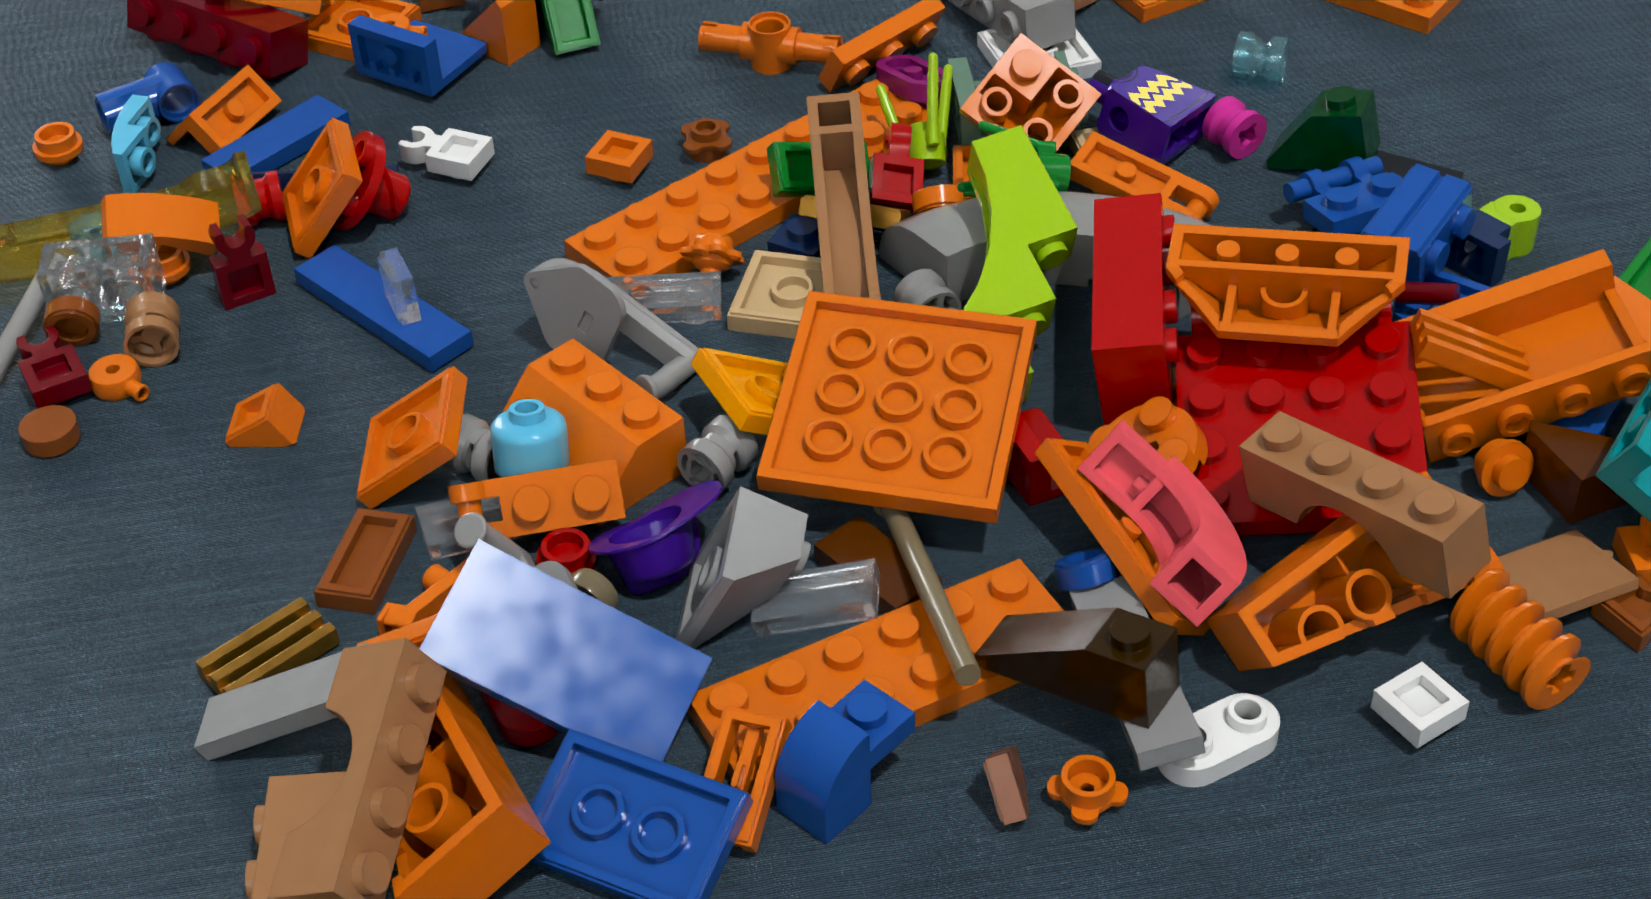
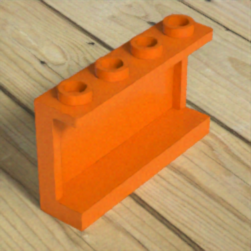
[1395,249,1651,463]

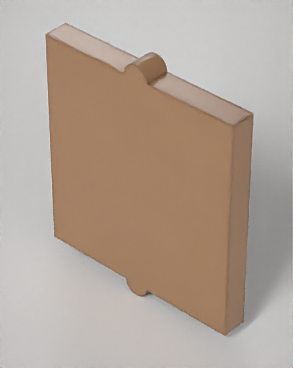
[1498,529,1639,619]

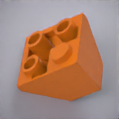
[959,33,1102,152]

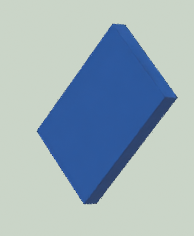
[529,728,754,899]

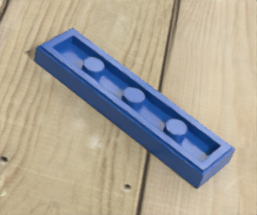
[294,244,474,372]

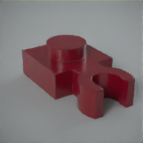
[208,214,277,311]
[16,326,92,409]

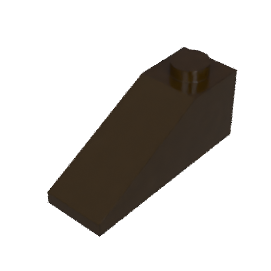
[974,607,1180,729]

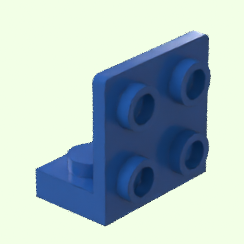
[348,15,487,97]

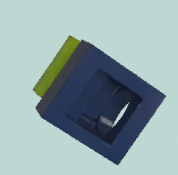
[1445,195,1542,287]

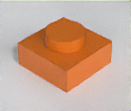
[585,130,654,184]

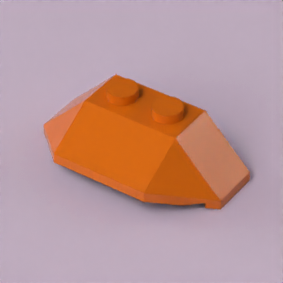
[1166,224,1410,347]

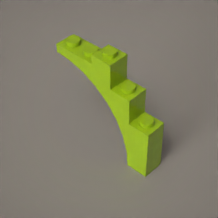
[963,125,1078,404]

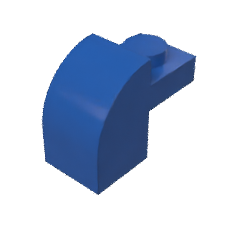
[775,679,915,845]

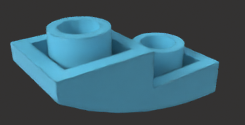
[111,94,161,193]

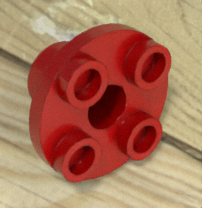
[332,131,411,231]

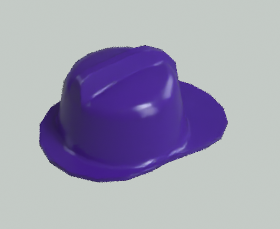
[588,480,723,595]

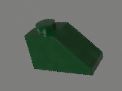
[1266,86,1380,170]

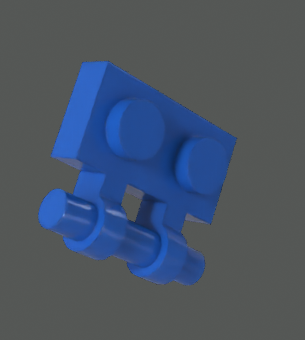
[1283,156,1403,234]

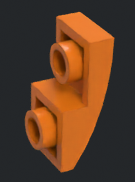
[101,193,220,256]

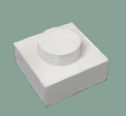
[1370,662,1469,748]

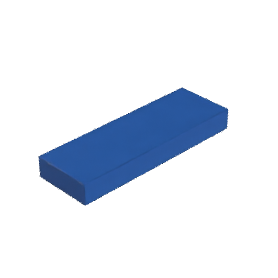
[201,94,351,181]

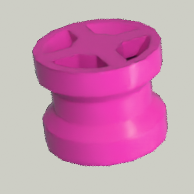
[1202,96,1267,159]

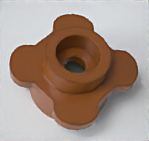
[681,118,732,163]

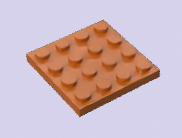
[756,291,1037,524]

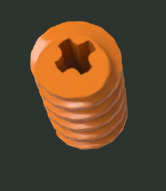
[1450,568,1591,710]

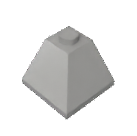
[675,486,811,649]

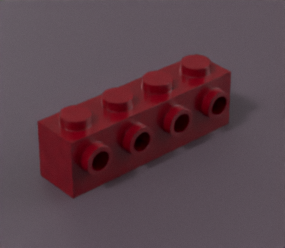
[127,0,309,80]

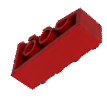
[1091,193,1179,425]

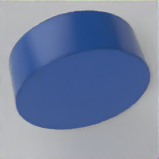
[1054,547,1119,591]

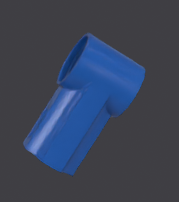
[94,62,201,137]

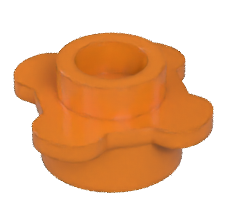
[1047,754,1128,825]

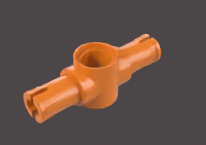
[698,11,843,75]

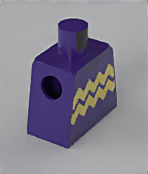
[1088,66,1217,165]

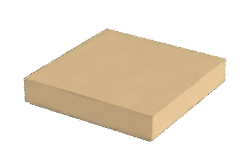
[727,250,824,339]

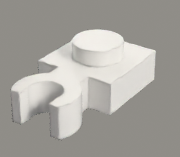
[398,126,495,181]

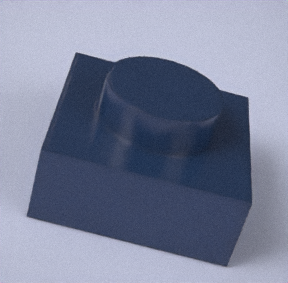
[767,213,821,258]

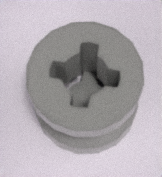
[893,269,961,310]

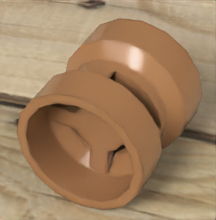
[123,291,181,368]

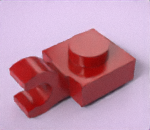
[868,122,924,213]

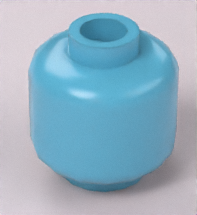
[490,399,570,478]

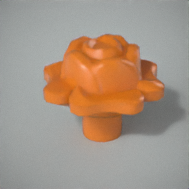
[680,232,745,289]

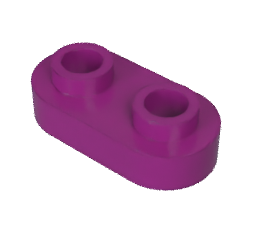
[876,55,943,109]

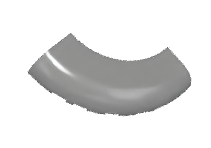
[879,191,1213,319]

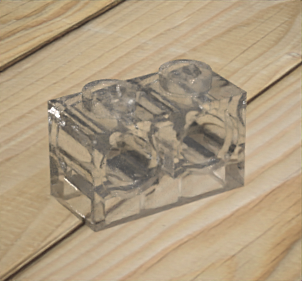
[36,233,167,323]

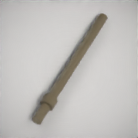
[873,506,981,686]

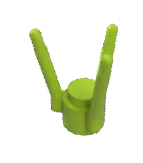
[876,52,953,170]

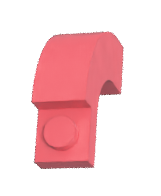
[1078,420,1247,627]

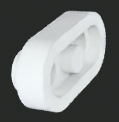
[1158,693,1280,788]

